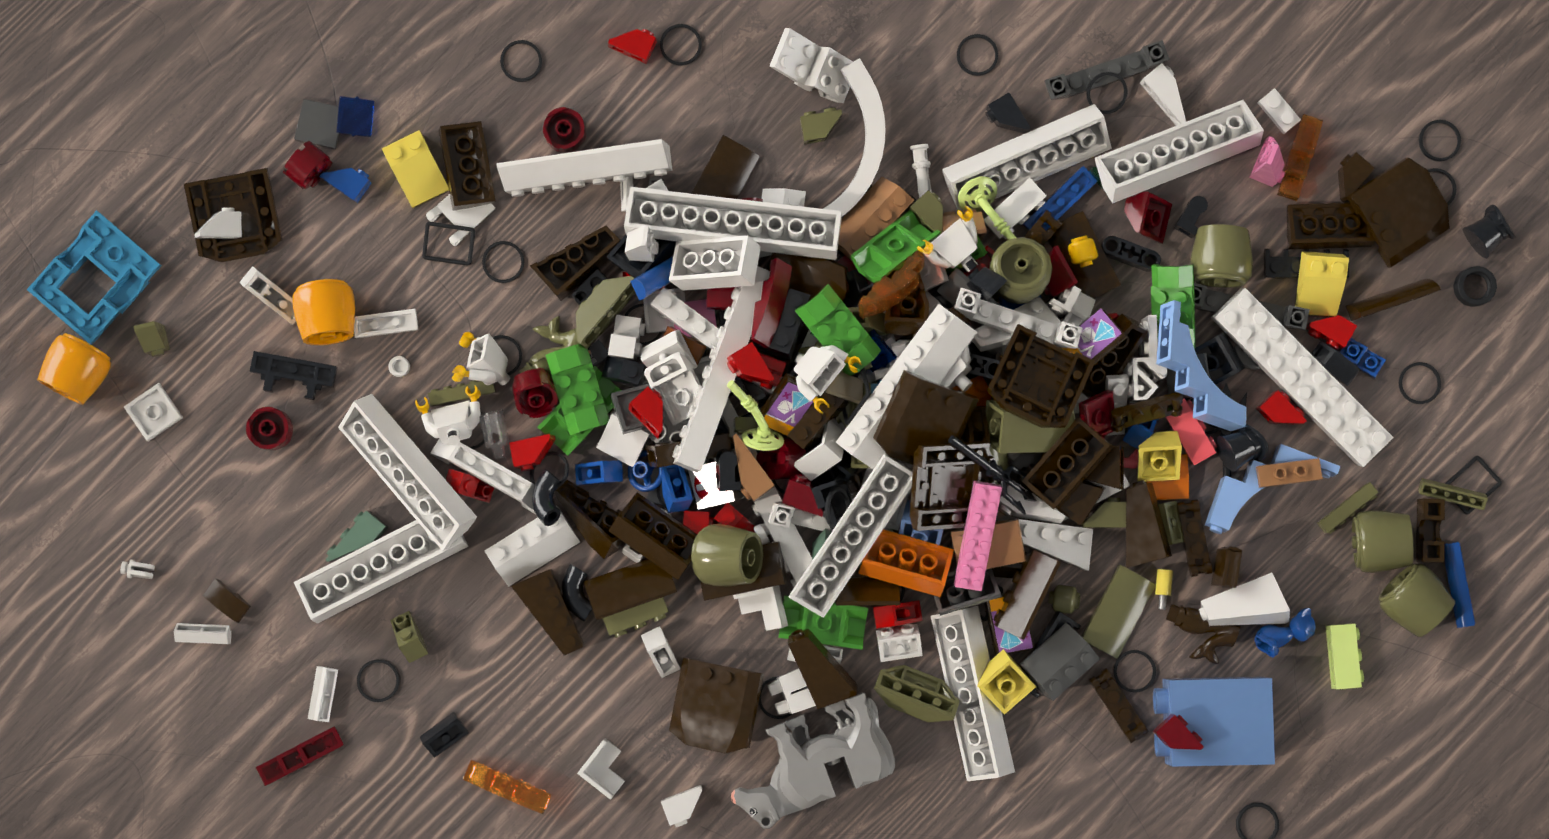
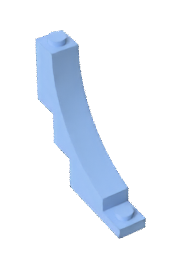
[1156,300,1247,431]
[1205,444,1340,534]

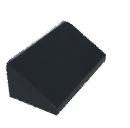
[420,712,469,758]

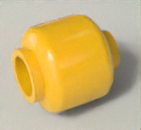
[1068,235,1098,268]

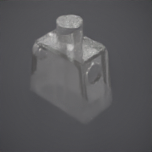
[479,409,509,459]

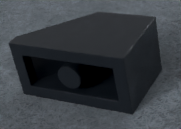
[985,93,1031,134]
[966,267,1007,301]
[601,357,647,387]

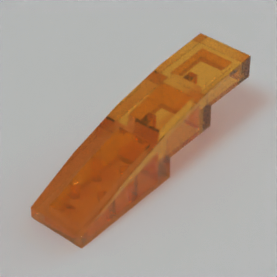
[1277,114,1323,201]
[463,760,551,814]

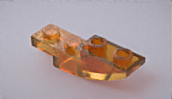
[858,250,925,318]

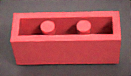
[1165,398,1217,465]

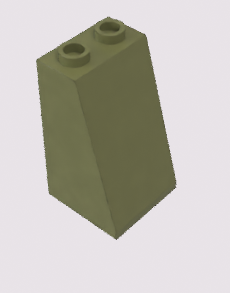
[985,400,1075,453]

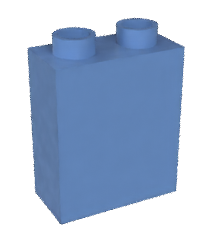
[1153,677,1275,767]

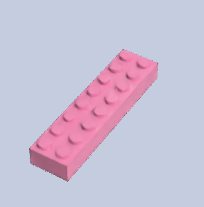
[954,481,1002,591]

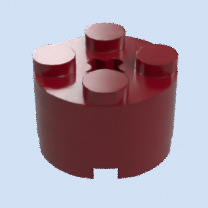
[543,107,586,153]
[283,141,333,189]
[512,368,558,418]
[246,407,293,450]
[756,437,806,480]

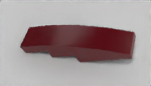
[751,258,792,348]
[255,726,344,786]

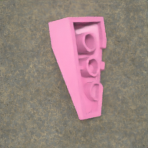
[1249,136,1285,187]

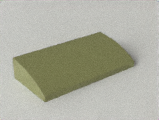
[1081,565,1156,659]

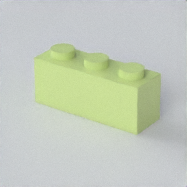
[1325,623,1364,689]

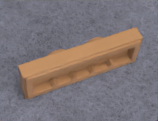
[1256,458,1323,488]

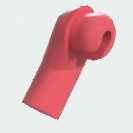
[1124,449,1138,469]

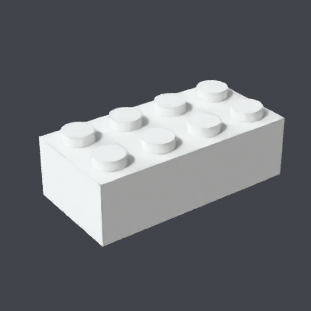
[669,236,761,291]

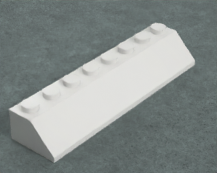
[1095,100,1264,203]
[942,104,1112,213]
[497,139,673,197]
[836,304,978,470]
[338,394,477,551]
[788,454,913,618]
[294,520,469,624]
[931,606,1015,781]

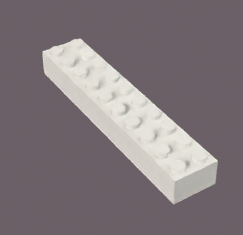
[624,187,842,260]
[1211,288,1394,467]

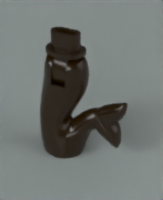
[1166,604,1241,664]

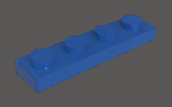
[1023,166,1097,230]

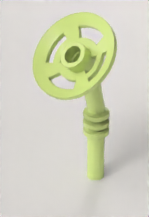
[958,176,1016,240]
[727,380,784,451]

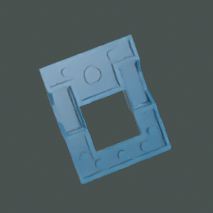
[27,210,162,345]

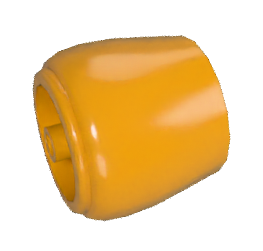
[293,279,355,345]
[37,333,111,405]

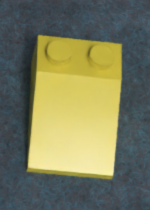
[382,130,449,208]
[1295,252,1349,316]

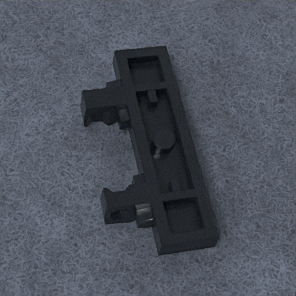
[250,351,338,400]

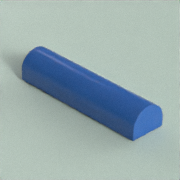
[630,255,674,300]
[1444,542,1475,628]

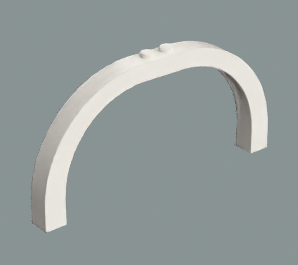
[646,58,885,258]

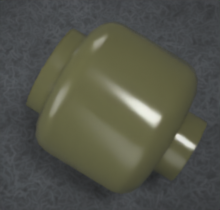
[1048,585,1081,614]

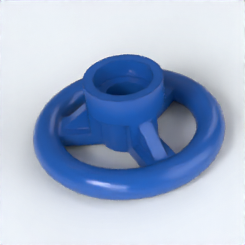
[628,450,662,492]

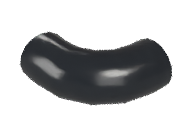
[532,469,561,526]
[562,564,592,622]

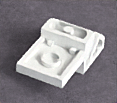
[769,28,853,103]
[1123,315,1167,403]
[640,330,701,426]

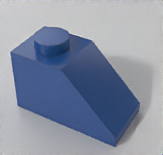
[320,168,372,203]
[1123,419,1158,449]
[575,460,623,485]
[661,465,693,513]

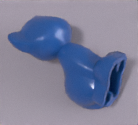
[1254,608,1315,658]

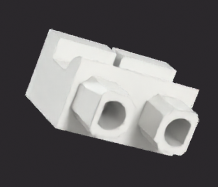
[767,668,816,714]

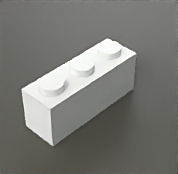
[984,178,1046,239]

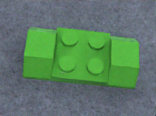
[851,210,941,283]
[1151,264,1196,349]
[795,284,881,376]
[545,344,609,436]
[538,366,622,456]
[779,596,868,650]

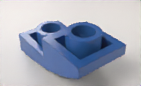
[1340,338,1386,379]

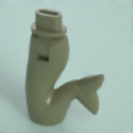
[519,316,580,374]

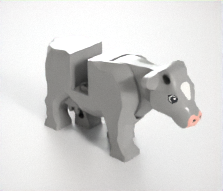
[731,693,895,829]

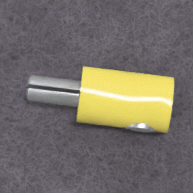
[1155,569,1173,610]

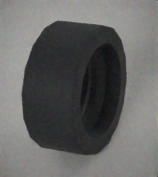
[1453,266,1497,307]

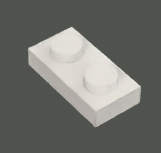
[1257,88,1301,134]

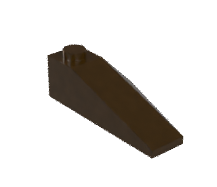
[885,257,929,335]
[554,480,625,559]

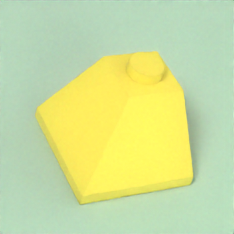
[1137,431,1182,482]
[977,649,1036,715]

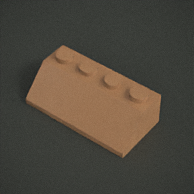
[838,177,914,262]

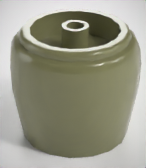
[1190,224,1253,288]
[989,237,1052,305]
[1352,511,1413,573]
[691,524,763,587]
[1379,564,1455,637]

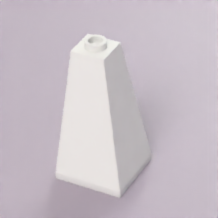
[1199,573,1290,626]

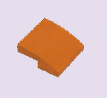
[1146,454,1189,500]

